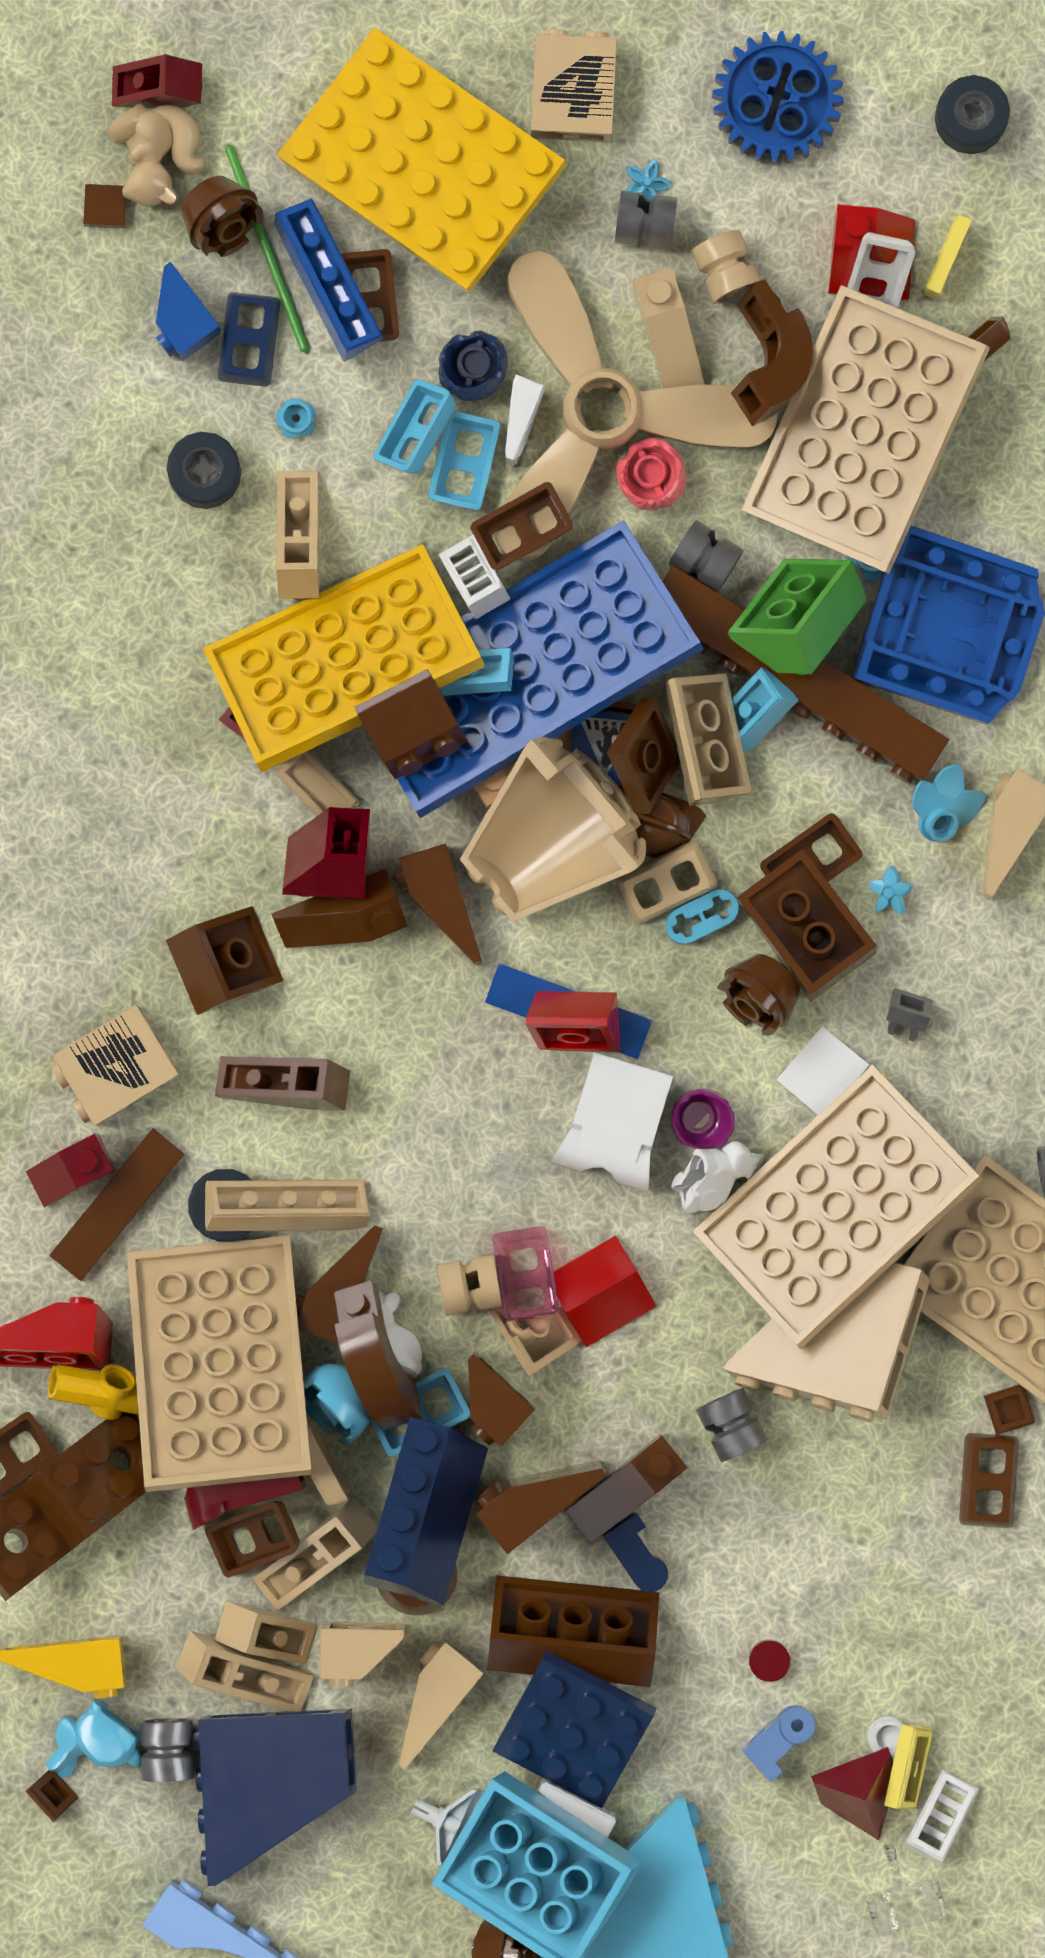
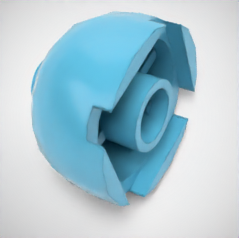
[303,1363,372,1445]

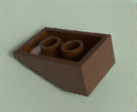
[737,849,877,1002]

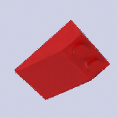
[0,1297,113,1371]

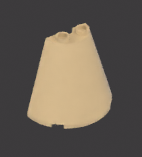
[459,736,646,922]

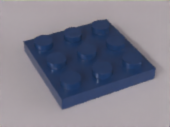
[492,1651,657,1808]

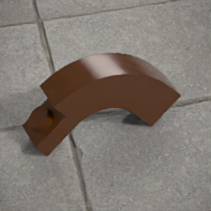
[731,280,813,427]
[334,1280,422,1430]

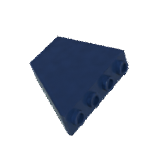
[193,1708,357,1886]

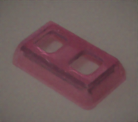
[492,1226,559,1322]

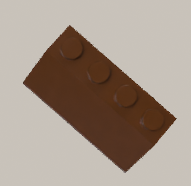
[487,1575,660,1687]

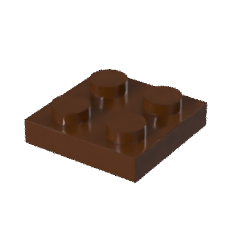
[607,698,680,814]

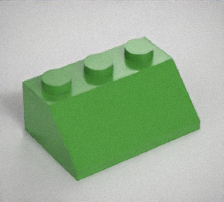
[728,558,867,675]

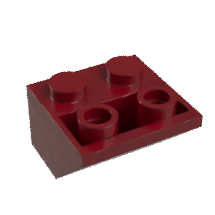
[282,807,370,899]

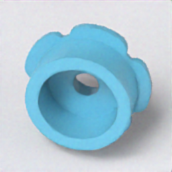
[276,398,316,439]

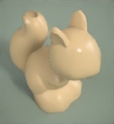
[104,103,205,210]

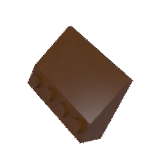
[476,1460,607,1554]

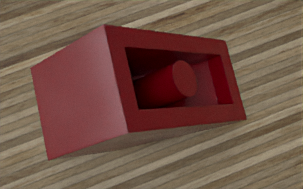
[112,54,203,108]
[26,1133,117,1208]

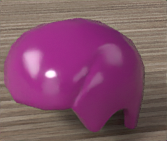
[671,1089,735,1149]

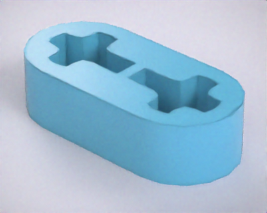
[665,889,739,945]

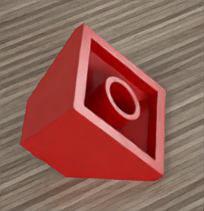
[828,204,915,300]

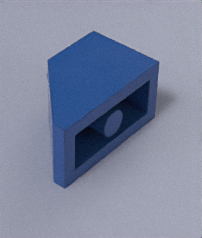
[156,261,222,361]

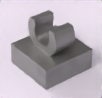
[886,988,933,1041]

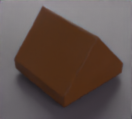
[25,1770,79,1822]

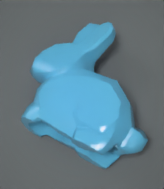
[46,1698,143,1778]

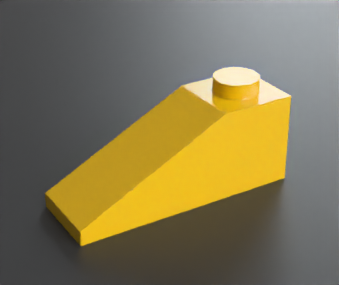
[0,1635,127,1698]

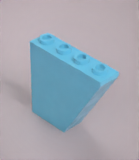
[583,1794,734,1958]

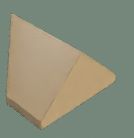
[488,1307,582,1376]

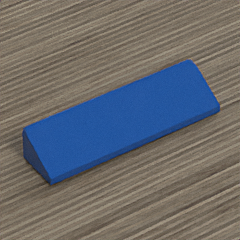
[274,198,383,362]
[485,963,652,1059]

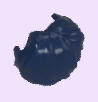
[438,330,508,401]

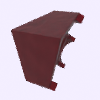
[811,1747,893,1841]

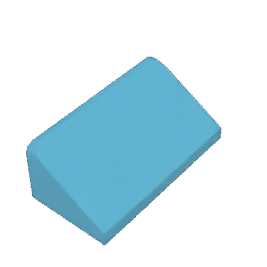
[732,667,798,752]

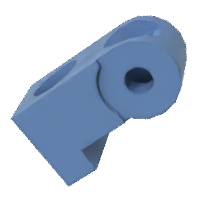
[741,1705,815,1782]

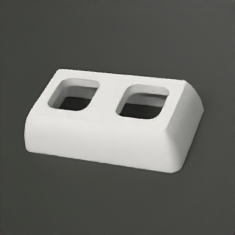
[847,232,915,308]

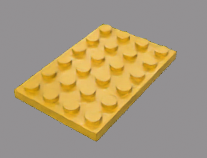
[277,27,567,294]
[202,544,485,773]

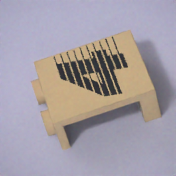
[531,29,617,142]
[51,1005,181,1127]

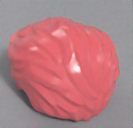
[616,437,686,510]

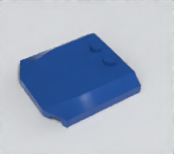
[853,525,1045,724]

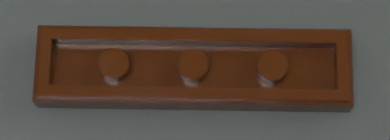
[49,1128,185,1281]

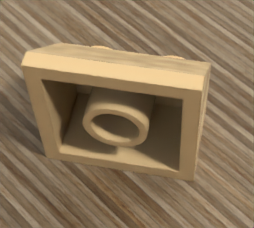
[320,1622,406,1687]

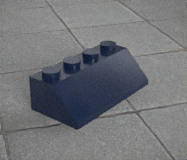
[364,1417,488,1607]

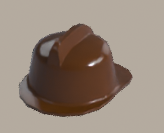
[635,792,707,858]

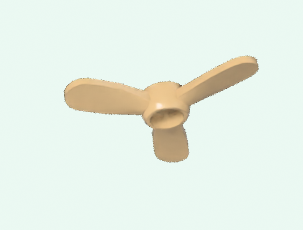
[494,251,778,561]

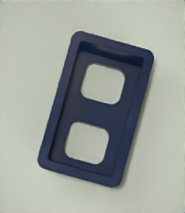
[218,292,281,387]

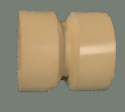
[692,229,761,304]
[437,1255,502,1316]

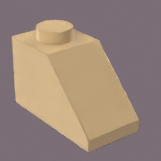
[215,1601,316,1664]

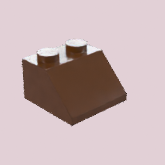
[354,669,468,779]
[166,906,284,1015]
[468,1352,535,1446]

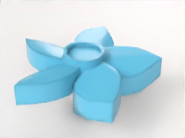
[626,159,672,200]
[868,866,914,914]

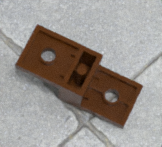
[0,1412,146,1602]

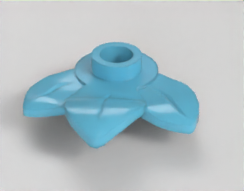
[912,764,986,842]

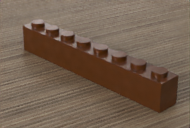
[662,565,950,785]

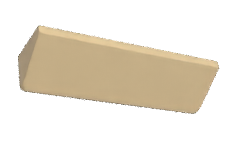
[205,1180,370,1231]

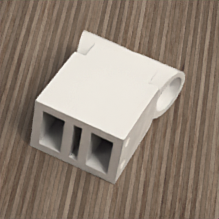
[550,1052,673,1192]

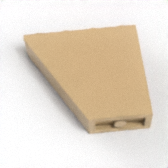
[724,1263,930,1422]

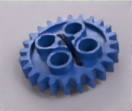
[712,31,844,165]

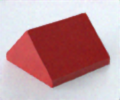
[526,991,621,1052]
[545,1235,656,1347]

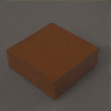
[83,184,126,228]
[983,1384,1036,1435]

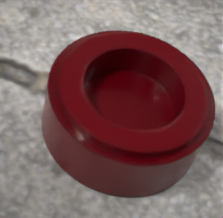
[749,1639,790,1682]

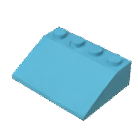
[432,1771,644,1958]

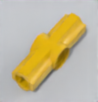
[47,1364,139,1420]

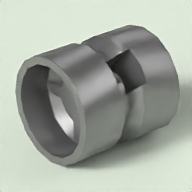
[614,190,678,250]
[668,520,744,593]
[696,1387,768,1462]
[140,1718,194,1782]

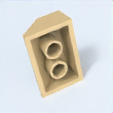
[664,673,752,806]

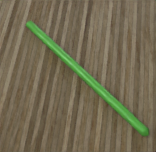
[225,144,310,354]

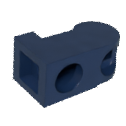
[603,1512,668,1592]

